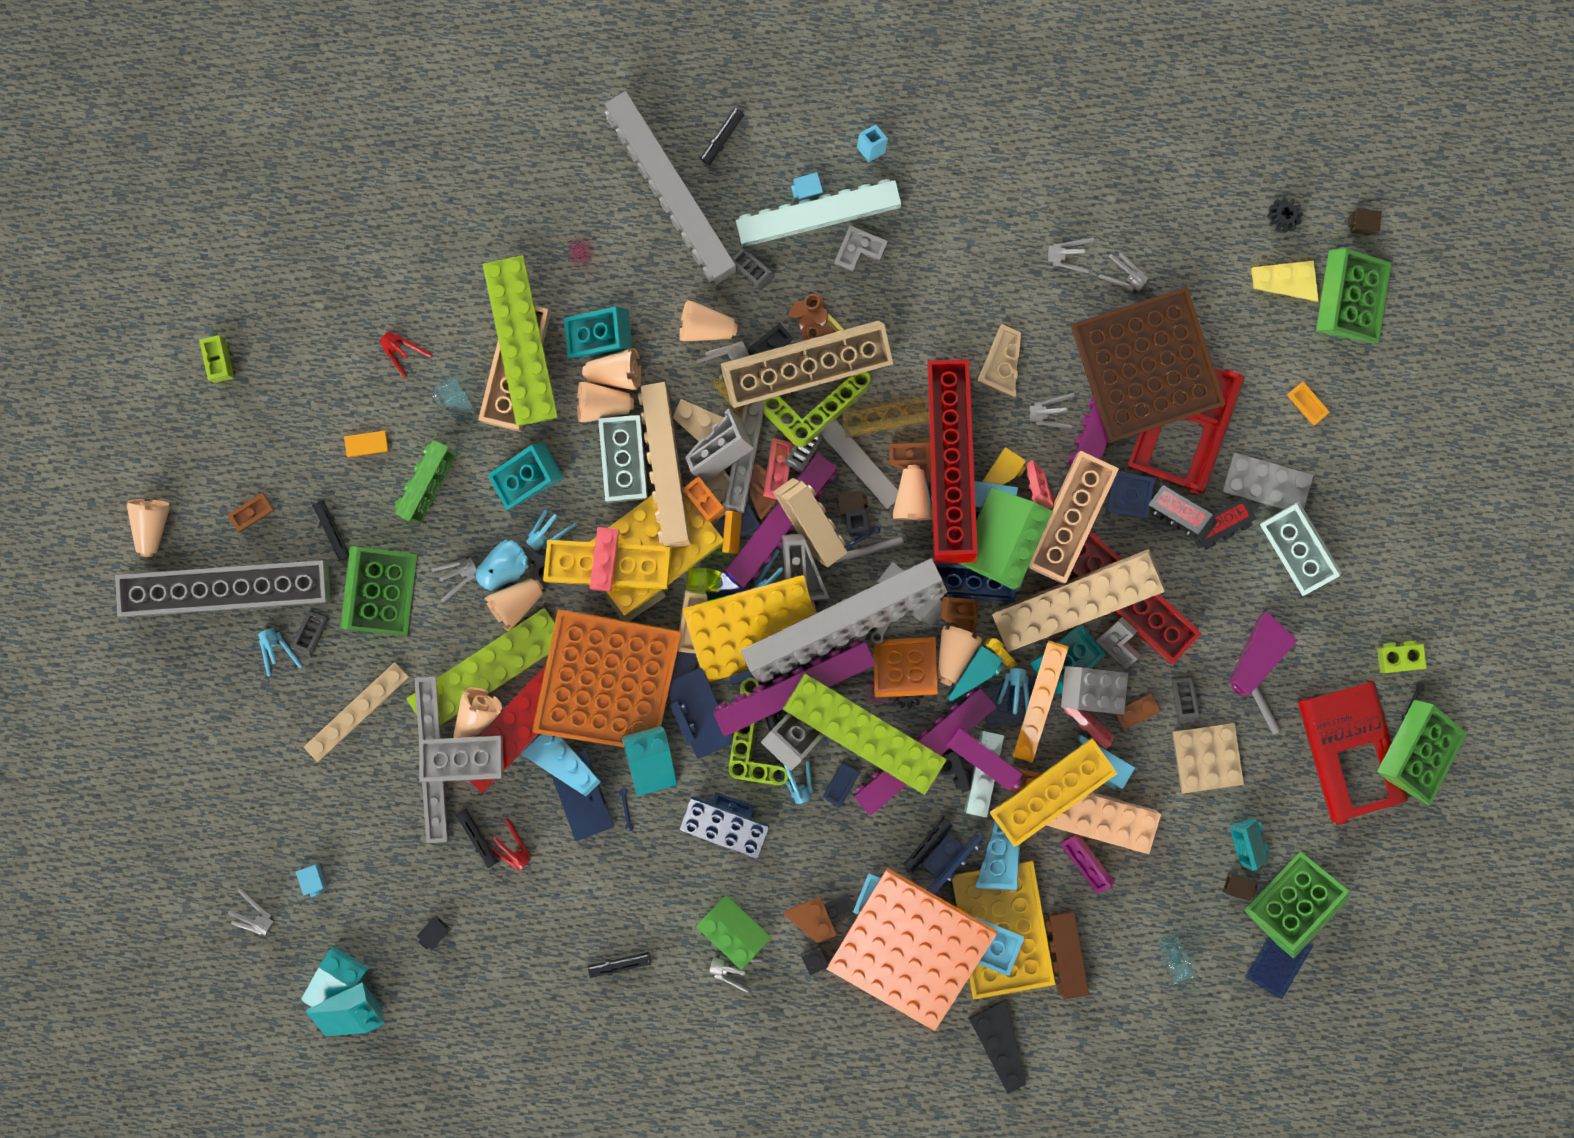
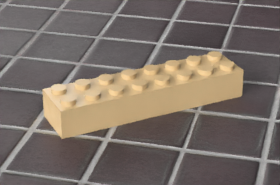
[721,321,893,408]
[992,549,1165,652]

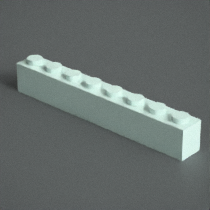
[736,179,901,247]

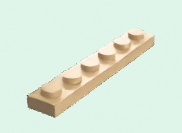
[304,662,409,762]

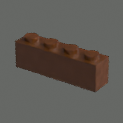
[1045,910,1089,1000]

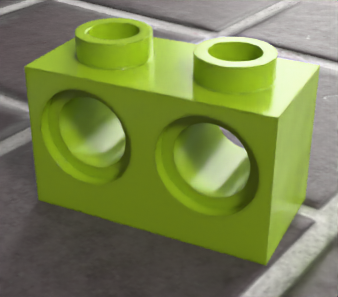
[199,335,235,383]
[1377,640,1427,673]

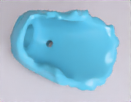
[475,539,529,591]

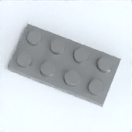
[1222,452,1313,510]
[419,736,503,782]

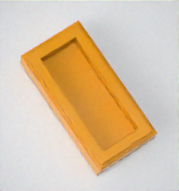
[1287,381,1330,426]
[344,431,389,457]
[722,511,742,554]

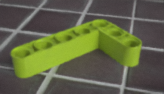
[763,372,871,447]
[729,678,790,785]

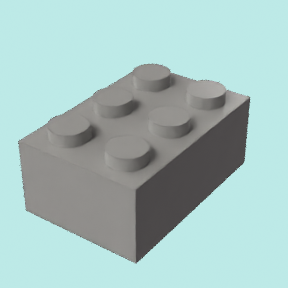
[1061,666,1128,714]
[761,713,824,771]

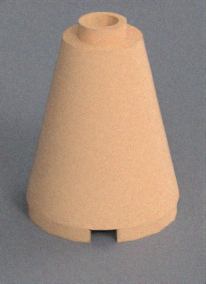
[680,300,738,341]
[582,348,641,390]
[577,381,634,423]
[892,465,933,521]
[127,499,170,557]
[484,578,544,632]
[937,626,982,686]
[453,687,502,738]

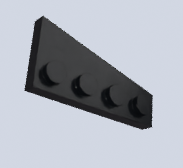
[969,999,1026,1094]

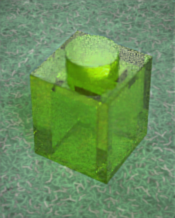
[686,568,721,592]

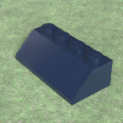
[933,559,1016,602]

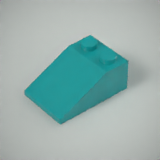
[564,307,632,359]
[488,443,564,511]
[1029,624,1105,696]
[945,646,1003,701]
[621,726,677,796]
[1229,819,1269,871]
[301,947,370,1007]
[306,982,385,1036]

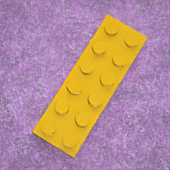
[543,540,672,590]
[989,738,1117,847]

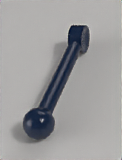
[844,526,881,551]
[619,788,633,831]

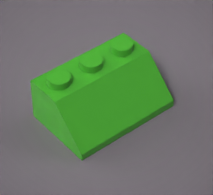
[696,895,772,970]

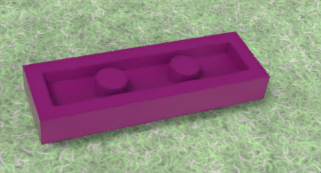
[1060,834,1115,894]

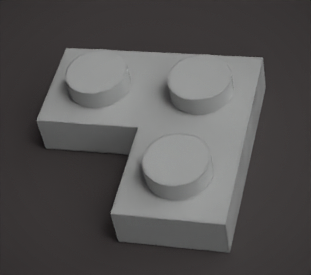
[834,226,888,272]
[1096,617,1140,669]

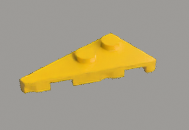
[981,638,1018,668]

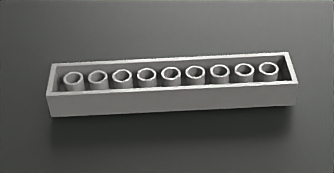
[604,91,736,285]
[741,558,947,683]
[115,560,331,617]

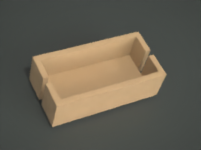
[773,478,847,567]

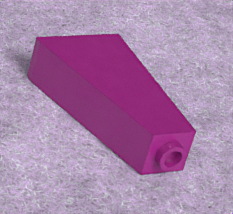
[1229,612,1298,696]
[947,728,1023,791]

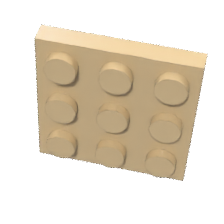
[1172,723,1244,794]

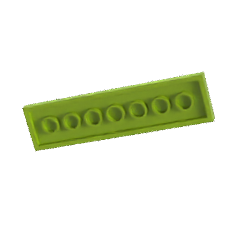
[483,255,558,427]
[406,608,555,726]
[783,673,947,795]

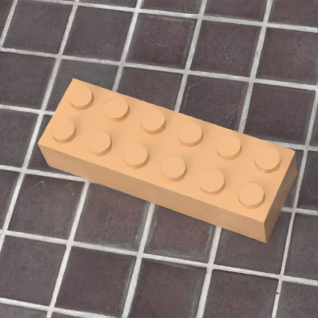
[478,306,551,432]
[1028,451,1119,584]
[1046,792,1161,854]

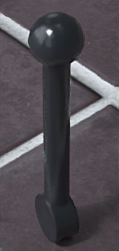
[1401,682,1425,721]

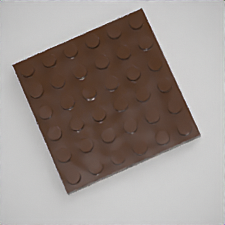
[1070,287,1225,443]

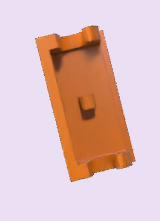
[683,476,725,524]

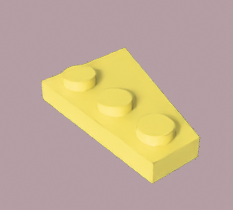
[1251,261,1319,302]

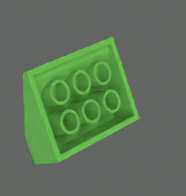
[1316,248,1392,343]
[394,440,458,526]
[959,487,1053,590]
[340,546,417,636]
[1377,700,1467,806]
[1245,851,1350,959]

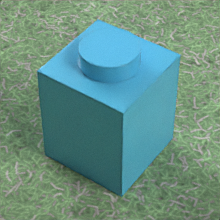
[857,125,888,162]
[791,172,823,201]
[296,863,327,897]

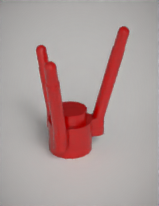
[379,331,432,378]
[490,818,531,871]

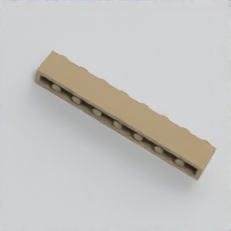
[638,382,691,548]

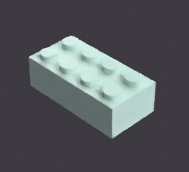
[598,415,648,503]
[1260,501,1342,596]

